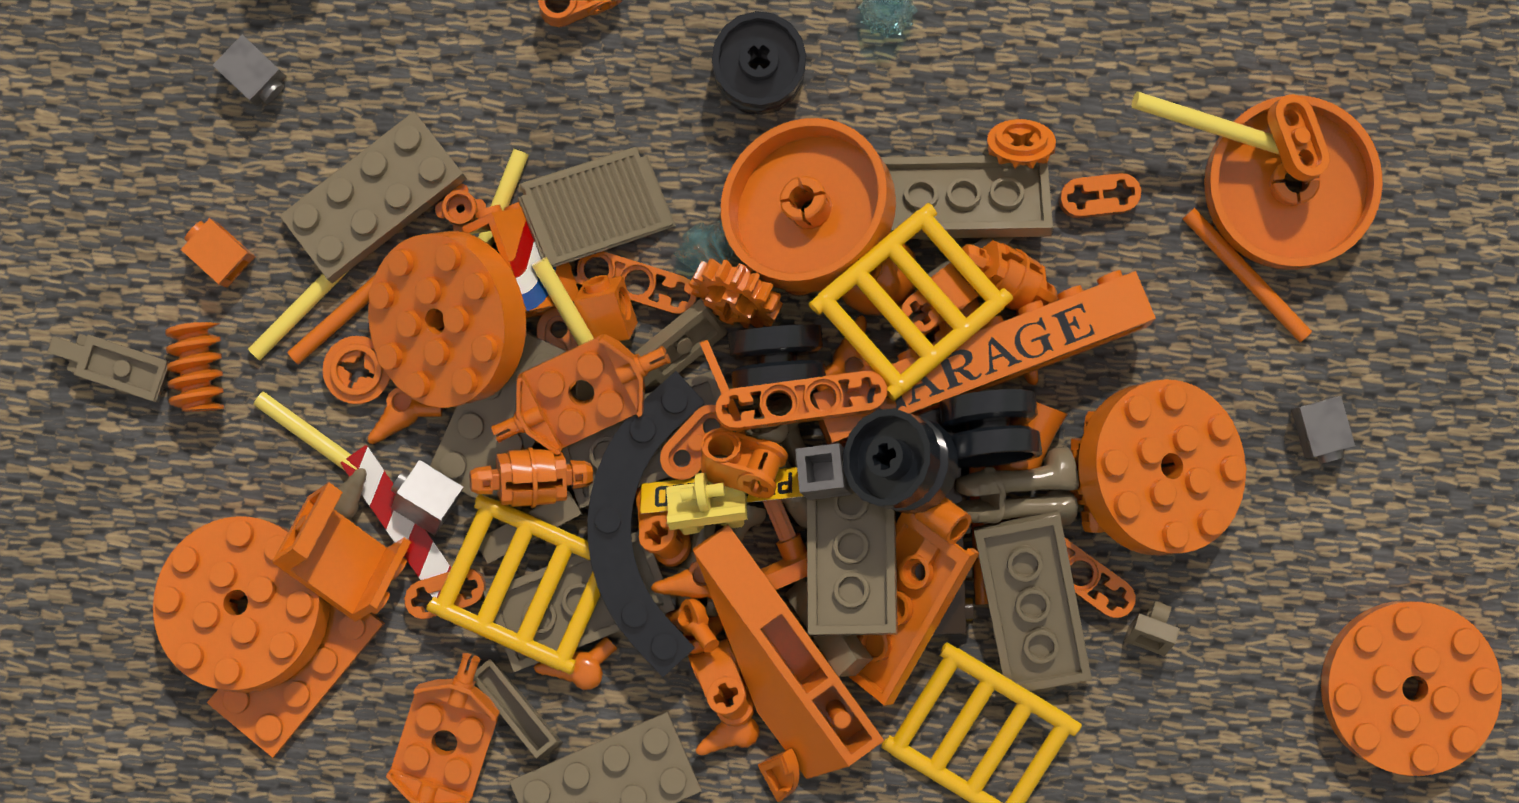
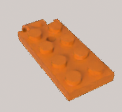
[823,497,979,706]

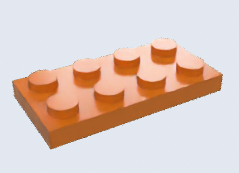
[207,605,385,758]

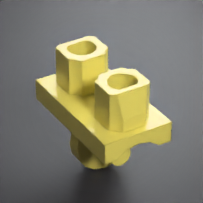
[666,473,748,535]

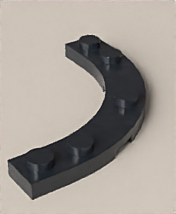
[587,371,705,678]

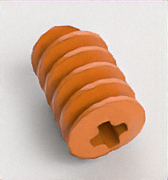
[165,322,225,412]

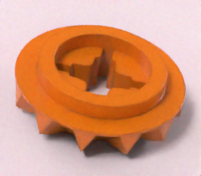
[987,119,1056,169]
[323,336,390,404]

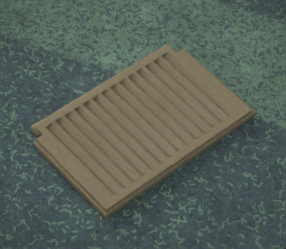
[517,147,676,268]

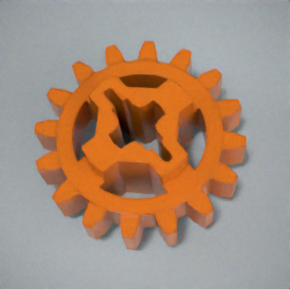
[689,259,783,328]

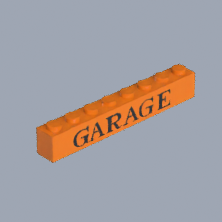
[811,270,1156,445]

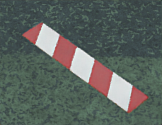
[341,445,451,598]

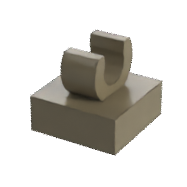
[1124,601,1180,656]

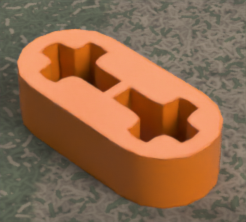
[1059,173,1141,218]
[404,568,486,619]

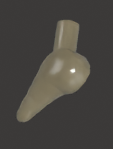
[334,468,367,523]

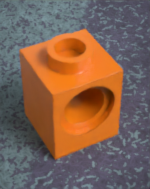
[180,218,256,288]
[574,275,638,341]

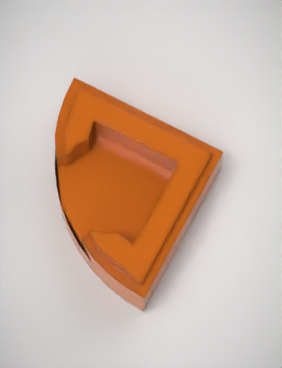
[758,748,800,802]

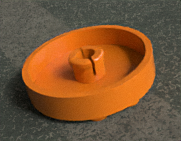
[1204,95,1383,270]
[721,118,896,292]
[368,231,526,408]
[1078,379,1247,556]
[153,516,331,693]
[1321,601,1502,776]

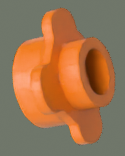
[435,183,487,232]

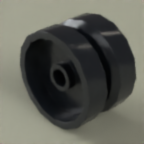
[712,11,807,115]
[728,324,826,396]
[939,389,1042,468]
[843,408,958,514]

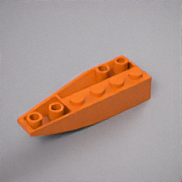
[692,524,884,779]

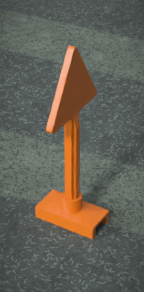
[700,339,807,590]

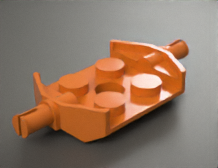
[491,334,671,455]
[386,653,500,803]

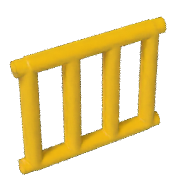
[809,203,1013,401]
[426,494,601,675]
[881,642,1082,803]

